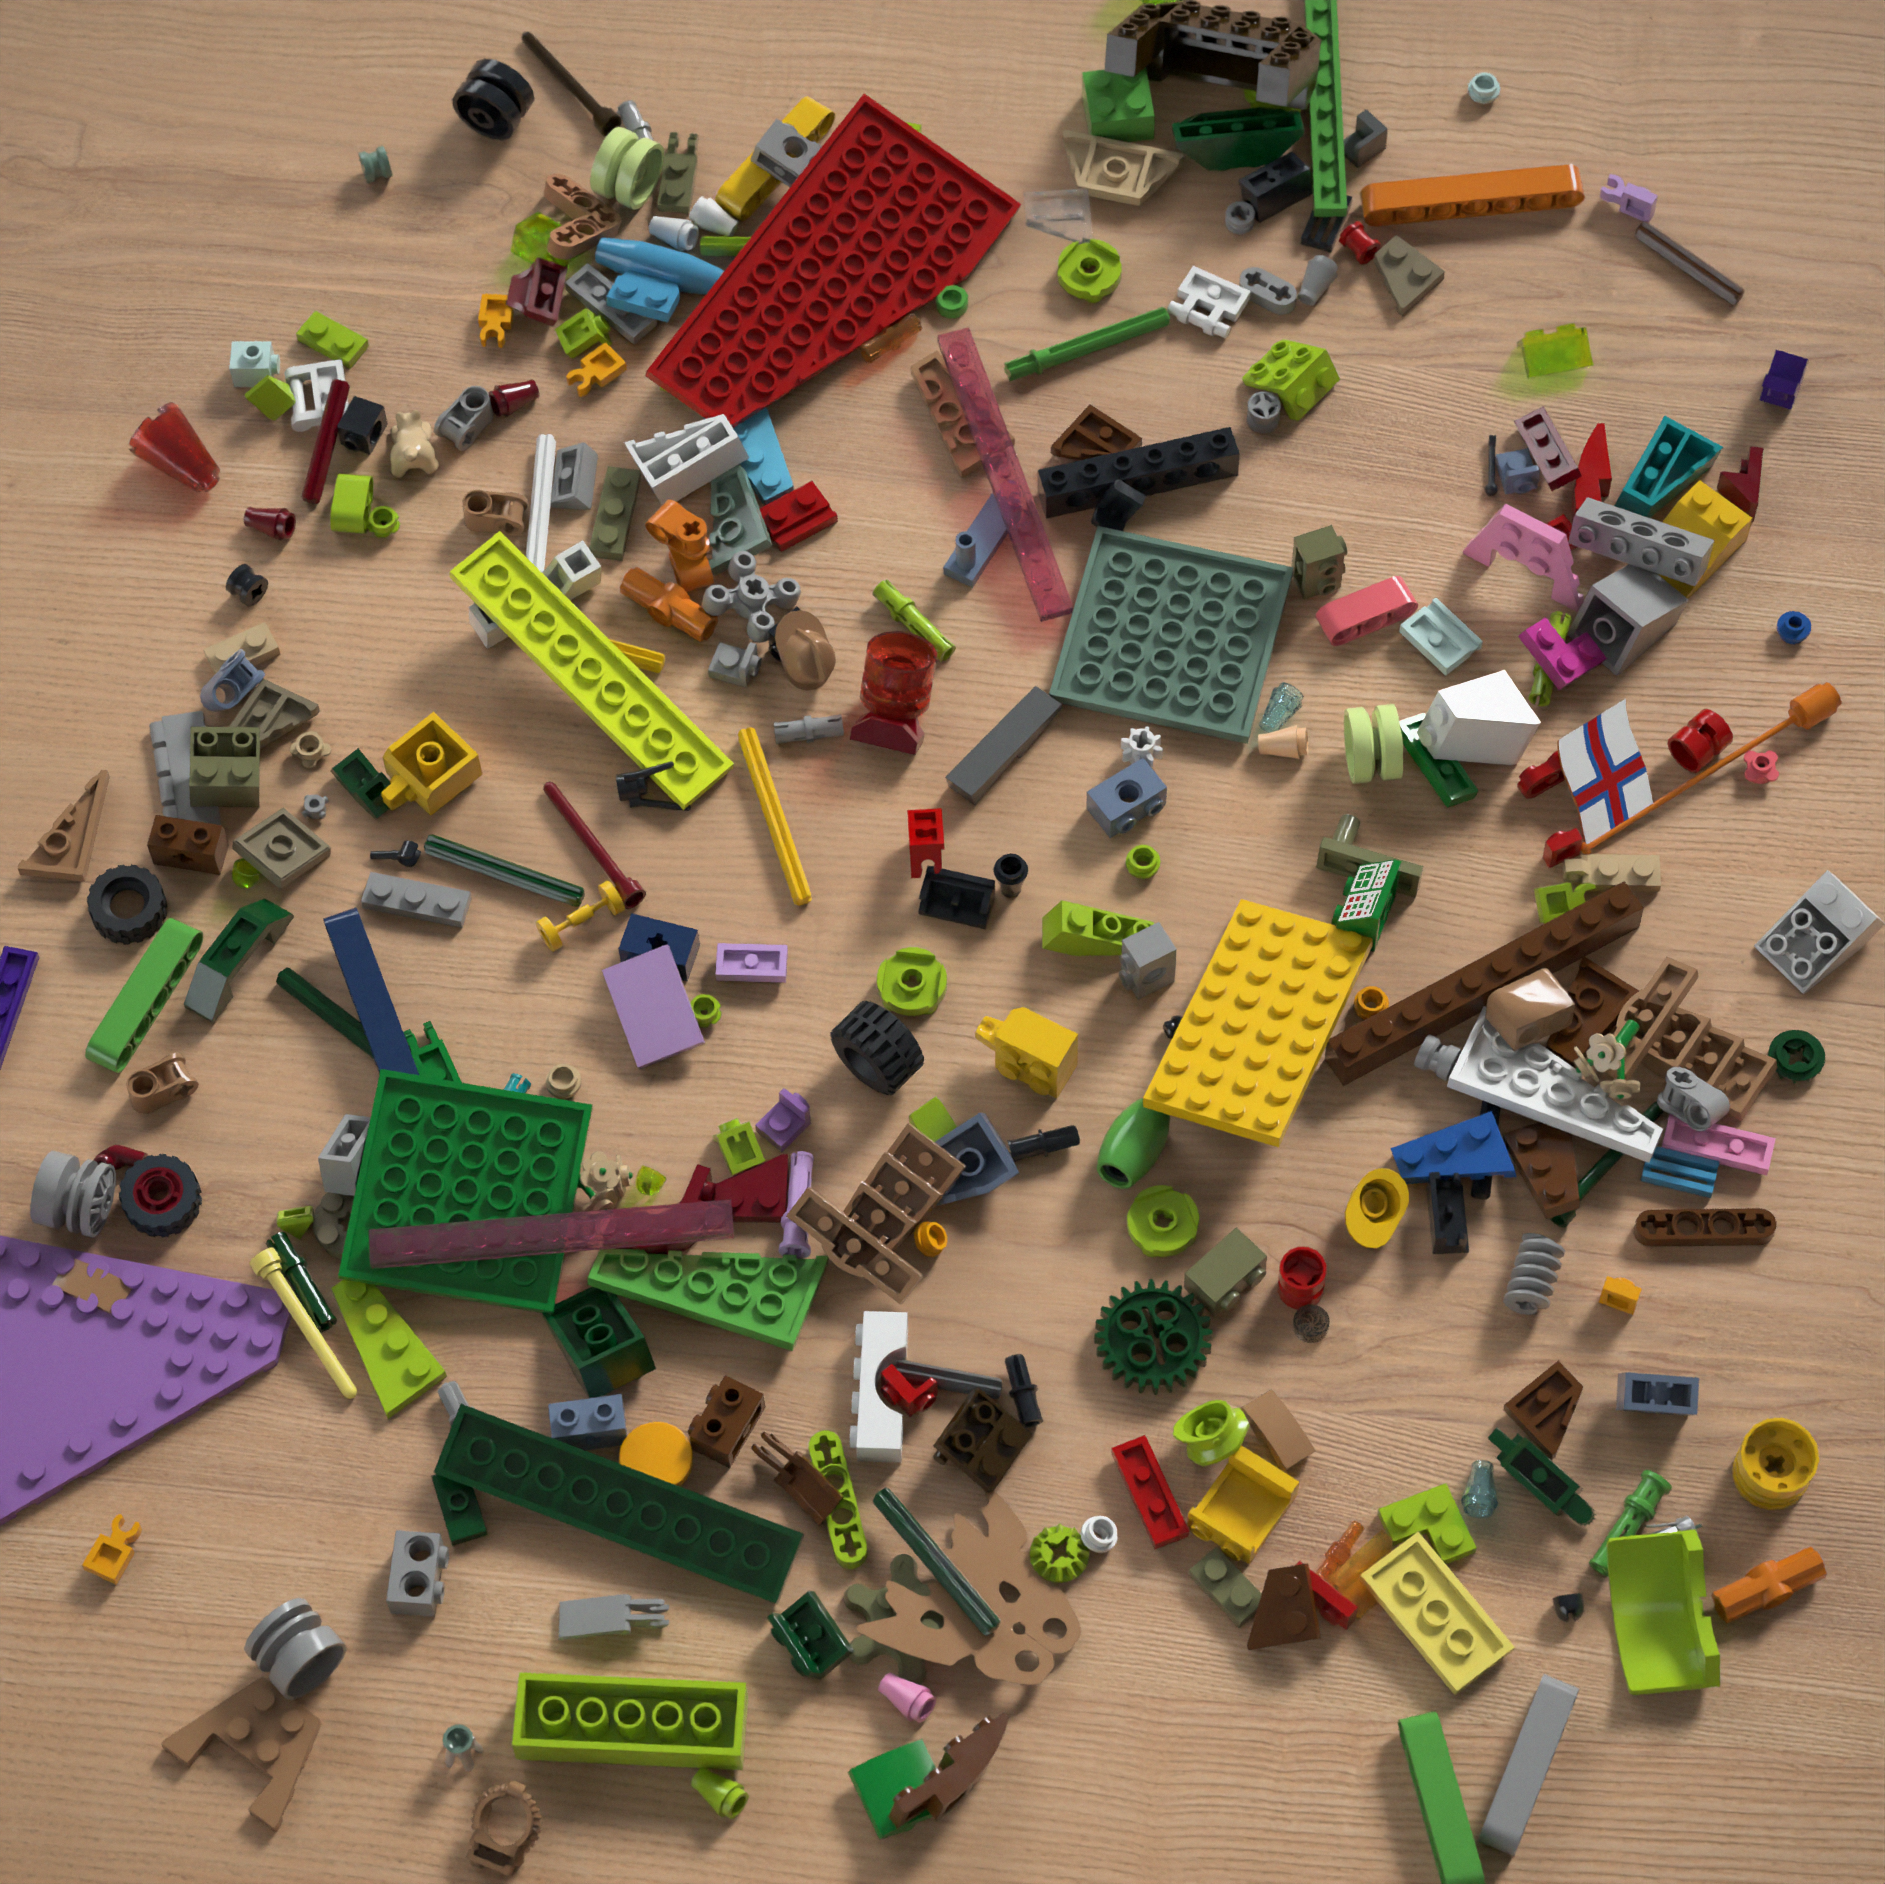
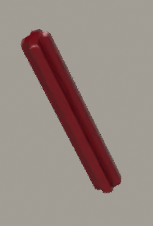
[302,379,350,504]

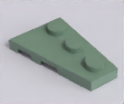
[709,464,773,576]

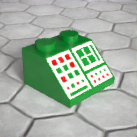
[1331,859,1402,952]

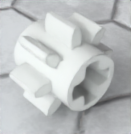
[1121,726,1163,768]

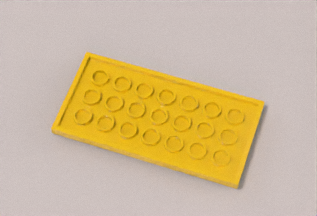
[1143,899,1373,1148]

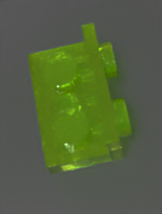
[510,212,588,275]
[1517,323,1593,379]

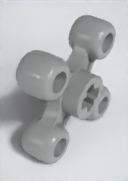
[702,551,801,643]

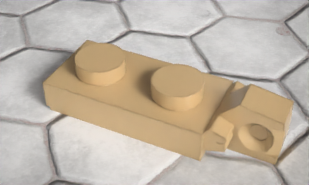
[1563,854,1661,892]

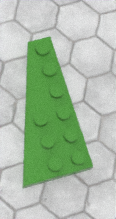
[587,1248,829,1351]

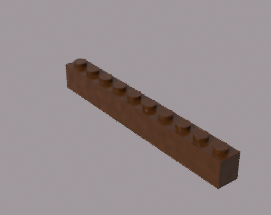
[1325,881,1644,1086]

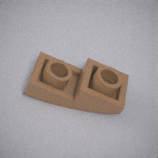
[52,1258,132,1315]
[1240,1389,1316,1470]

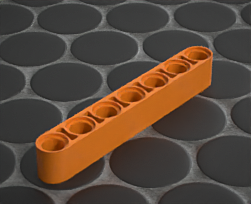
[1360,164,1585,226]

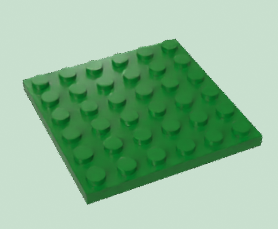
[338,1069,593,1315]

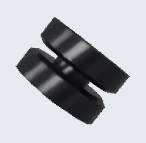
[452,59,535,141]

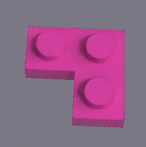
[1518,617,1607,690]

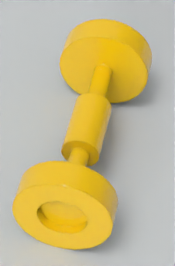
[535,880,625,952]

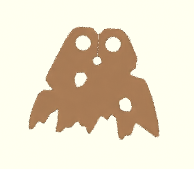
[856,1490,1081,1685]

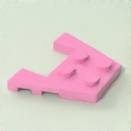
[1463,504,1584,612]

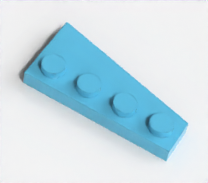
[703,407,794,506]

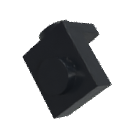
[1091,479,1146,531]

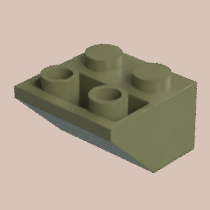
[189,727,260,807]

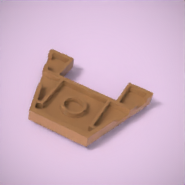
[161,1677,322,1833]

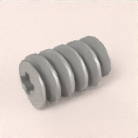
[1503,1233,1565,1315]

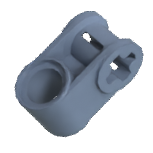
[200,649,266,712]

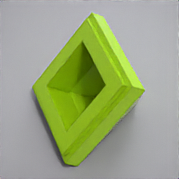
[277,1205,314,1239]

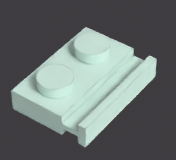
[1399,598,1483,676]

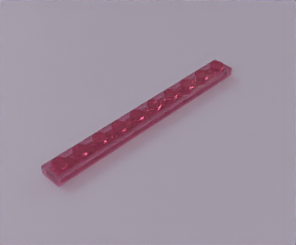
[937,327,1073,622]
[369,1199,734,1269]

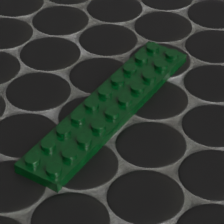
[433,1404,805,1604]

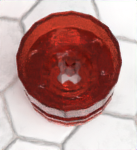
[860,631,937,720]

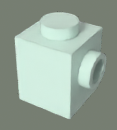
[229,341,280,387]

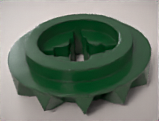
[1767,1030,1825,1084]

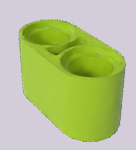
[330,474,374,534]

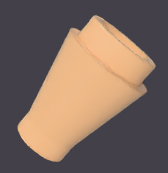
[1258,725,1309,759]

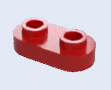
[1517,751,1565,799]

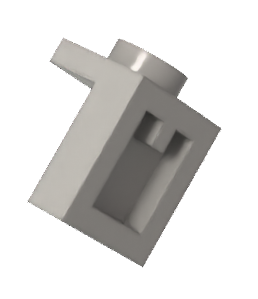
[708,642,762,688]

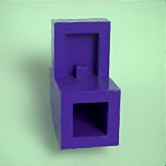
[1760,349,1809,410]

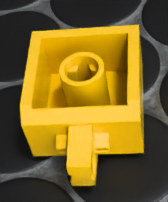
[381,711,483,816]
[975,1007,1078,1098]

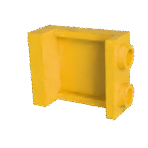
[1187,1445,1299,1565]

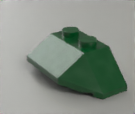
[1172,107,1304,171]

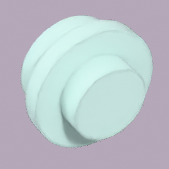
[1468,73,1500,103]

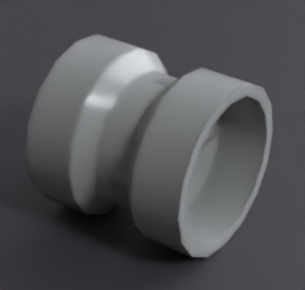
[1414,1034,1462,1081]

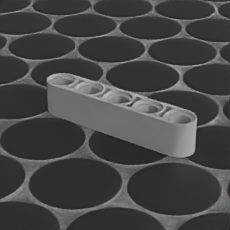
[1478,1674,1580,1856]

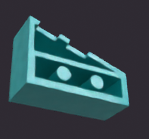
[1614,415,1723,518]

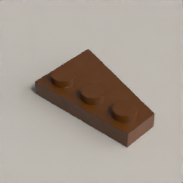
[1546,956,1639,1069]
[1503,1122,1580,1219]

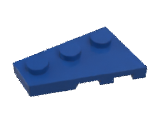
[1391,1111,1517,1184]

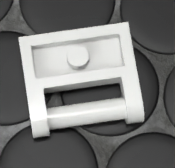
[284,359,349,432]

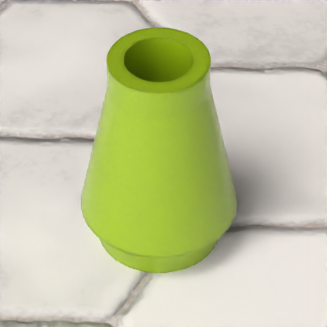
[691,1767,749,1819]

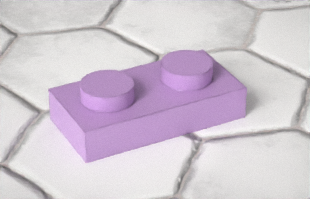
[715,943,788,983]

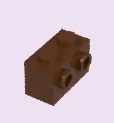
[688,1375,766,1468]

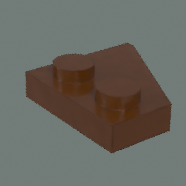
[1051,404,1142,460]
[1503,1360,1584,1460]
[1247,1564,1321,1650]

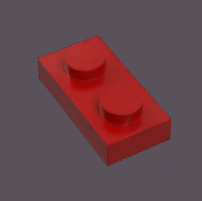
[1296,1560,1358,1630]

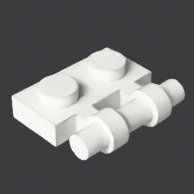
[1167,266,1251,338]

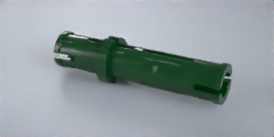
[266,1232,337,1332]

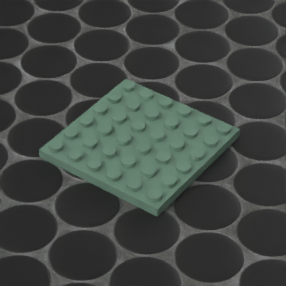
[1049,526,1294,744]

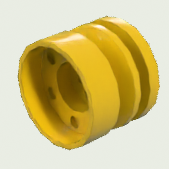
[1732,1418,1819,1510]

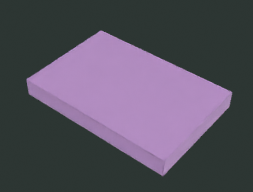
[602,945,705,1069]

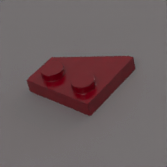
[714,1154,789,1223]

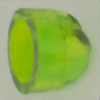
[232,858,260,889]
[635,1165,667,1196]

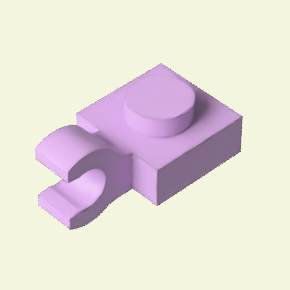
[1600,174,1658,222]

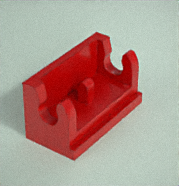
[907,808,945,879]

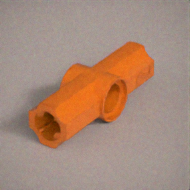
[620,567,718,642]
[1711,1546,1827,1624]

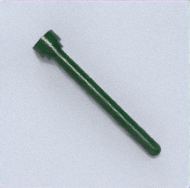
[1549,1101,1664,1228]

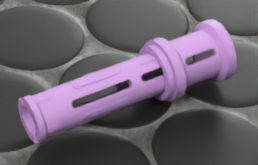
[779,1151,814,1259]

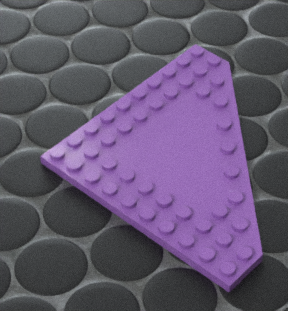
[0,1236,292,1526]

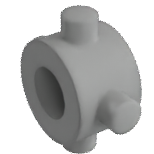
[301,795,329,819]

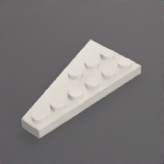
[1447,1006,1663,1163]

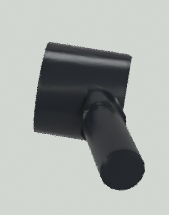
[370,840,421,867]

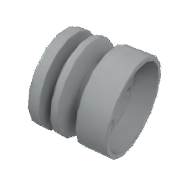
[30,1150,116,1238]
[244,1598,347,1700]

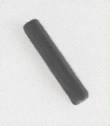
[896,1360,1003,1400]

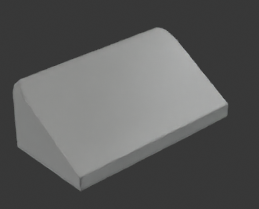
[550,442,598,510]

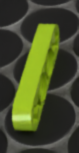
[809,1430,867,1569]

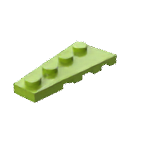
[331,1280,447,1419]

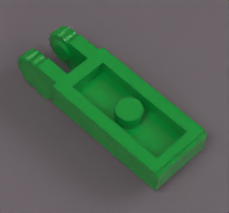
[403,1021,462,1083]

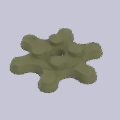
[844,1554,944,1685]

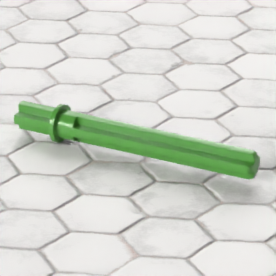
[1004,307,1170,381]

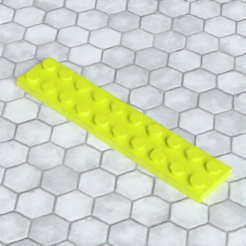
[449,531,734,811]

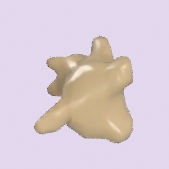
[390,410,439,478]

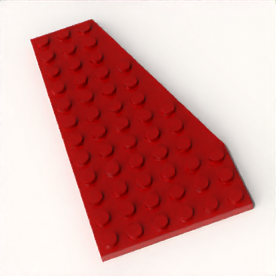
[645,93,1022,428]

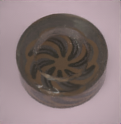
[1293,1304,1330,1343]

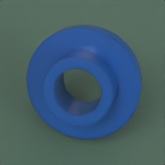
[1777,611,1811,644]

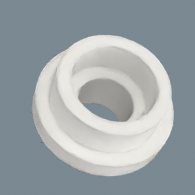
[1080,1516,1117,1553]

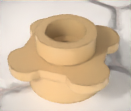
[290,731,331,768]

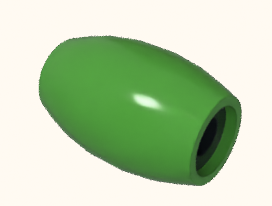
[1096,1098,1170,1189]

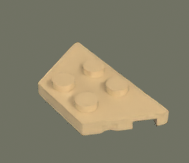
[1063,130,1184,206]

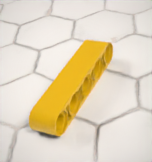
[715,96,835,221]

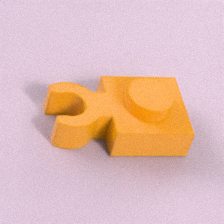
[478,293,515,348]
[566,342,627,397]
[82,1514,142,1585]

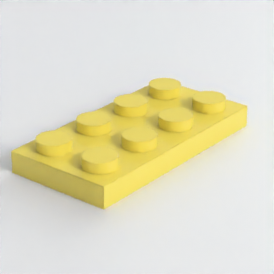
[1359,1532,1515,1695]

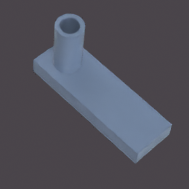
[943,493,1021,588]

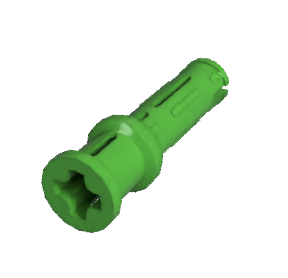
[1589,1470,1672,1576]

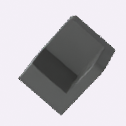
[1344,109,1388,168]

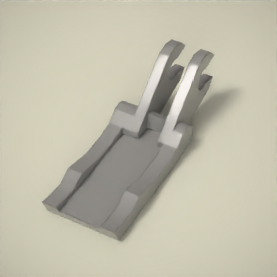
[559,1594,669,1641]

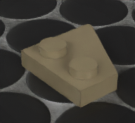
[1374,235,1445,316]

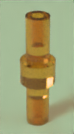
[1316,1521,1365,1582]

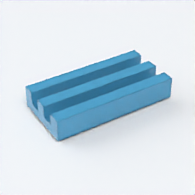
[1640,1146,1720,1198]

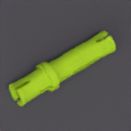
[873,579,956,662]
[1528,611,1572,706]

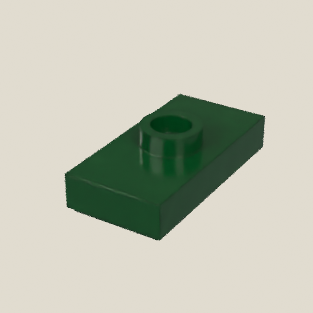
[431,1474,488,1546]

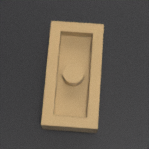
[203,622,281,674]

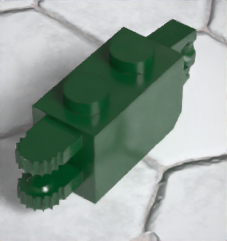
[1488,1427,1596,1526]

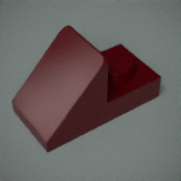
[1717,446,1763,522]

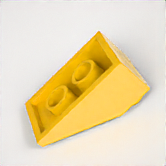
[1658,480,1752,599]

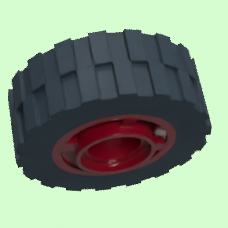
[119,1154,202,1238]

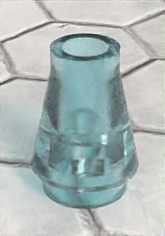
[1259,682,1304,733]
[1461,1460,1498,1518]

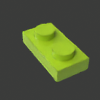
[296,311,369,369]

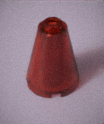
[129,402,220,492]

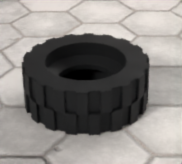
[87,864,168,945]

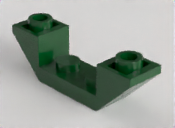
[184,898,294,1023]

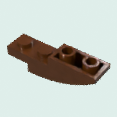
[888,1712,1009,1829]

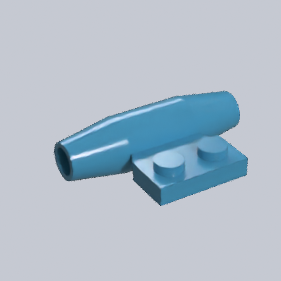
[595,237,725,323]

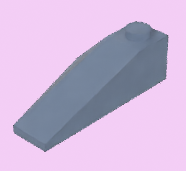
[935,1112,1019,1206]

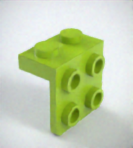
[1242,340,1341,421]

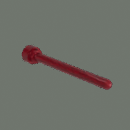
[543,781,646,909]

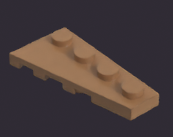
[911,350,1015,479]

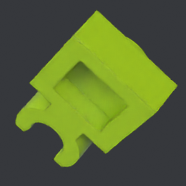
[1534,883,1596,923]

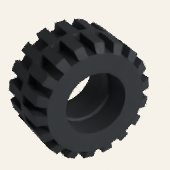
[830,1001,924,1095]

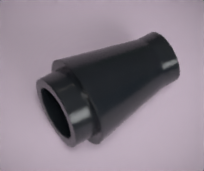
[993,853,1028,898]

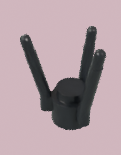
[616,761,691,811]

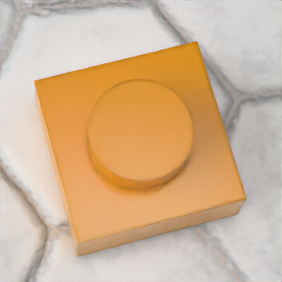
[1599,1276,1642,1315]

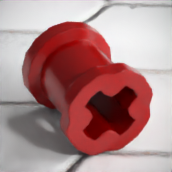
[1339,221,1381,265]

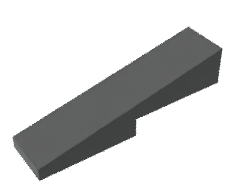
[945,686,1063,805]

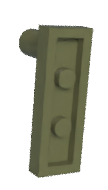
[1316,814,1424,898]

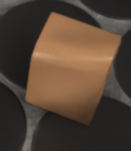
[1485,968,1575,1051]

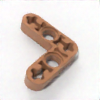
[543,174,621,259]

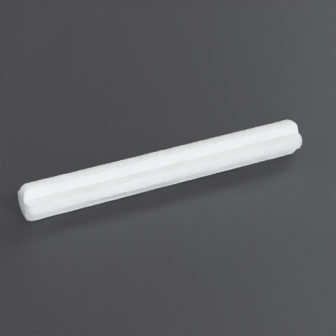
[526,434,556,572]

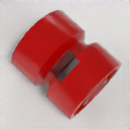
[1667,709,1733,773]
[1277,1247,1327,1310]

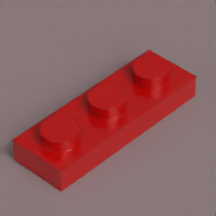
[1111,1435,1189,1550]

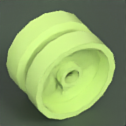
[590,127,665,210]
[1344,704,1403,784]

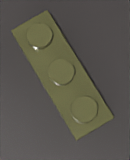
[589,466,641,561]

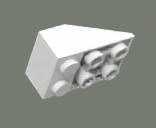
[1754,870,1885,994]

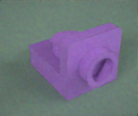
[755,1088,811,1152]

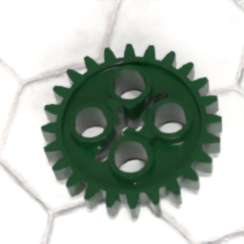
[1094,1279,1213,1395]

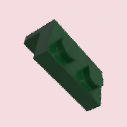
[767,1591,855,1679]

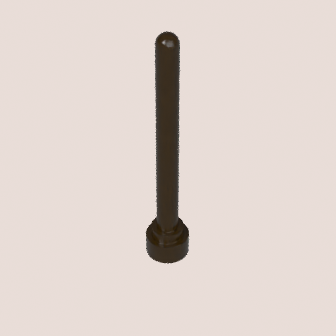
[521,31,622,136]

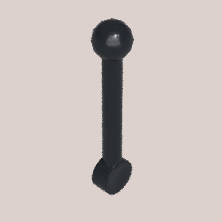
[1485,435,1498,496]

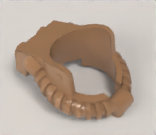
[466,1780,542,1878]

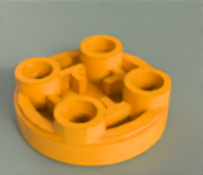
[619,1422,693,1487]

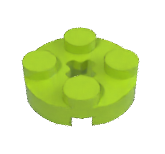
[1058,239,1122,303]
[877,947,947,1016]
[1127,1185,1199,1257]

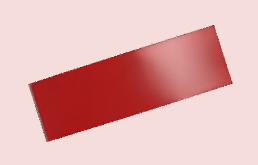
[1571,423,1612,524]

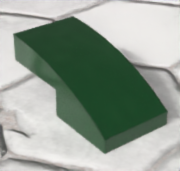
[330,748,391,820]

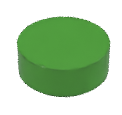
[936,285,968,318]

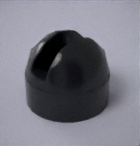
[1553,1593,1584,1622]

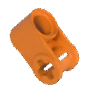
[645,499,710,560]
[668,546,714,592]

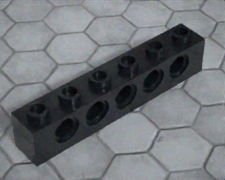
[1038,427,1240,519]

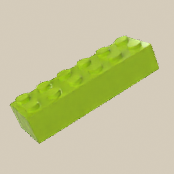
[512,1672,748,1770]

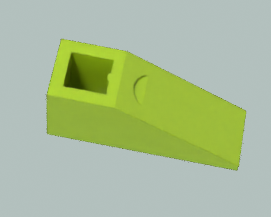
[1042,900,1154,956]

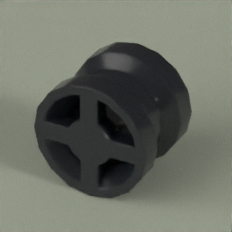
[226,564,268,606]

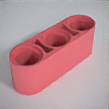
[1316,576,1418,646]

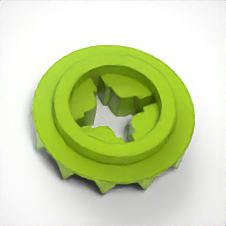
[1030,1523,1089,1583]

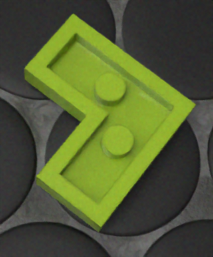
[1377,1483,1477,1564]

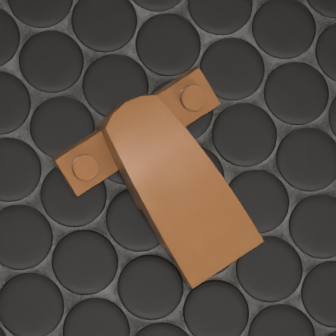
[1603,956,1777,1121]
[786,1123,967,1304]

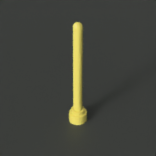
[249,1248,357,1399]

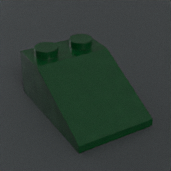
[542,1287,656,1398]

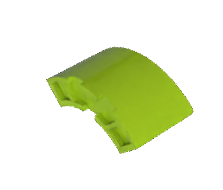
[1606,1529,1720,1695]

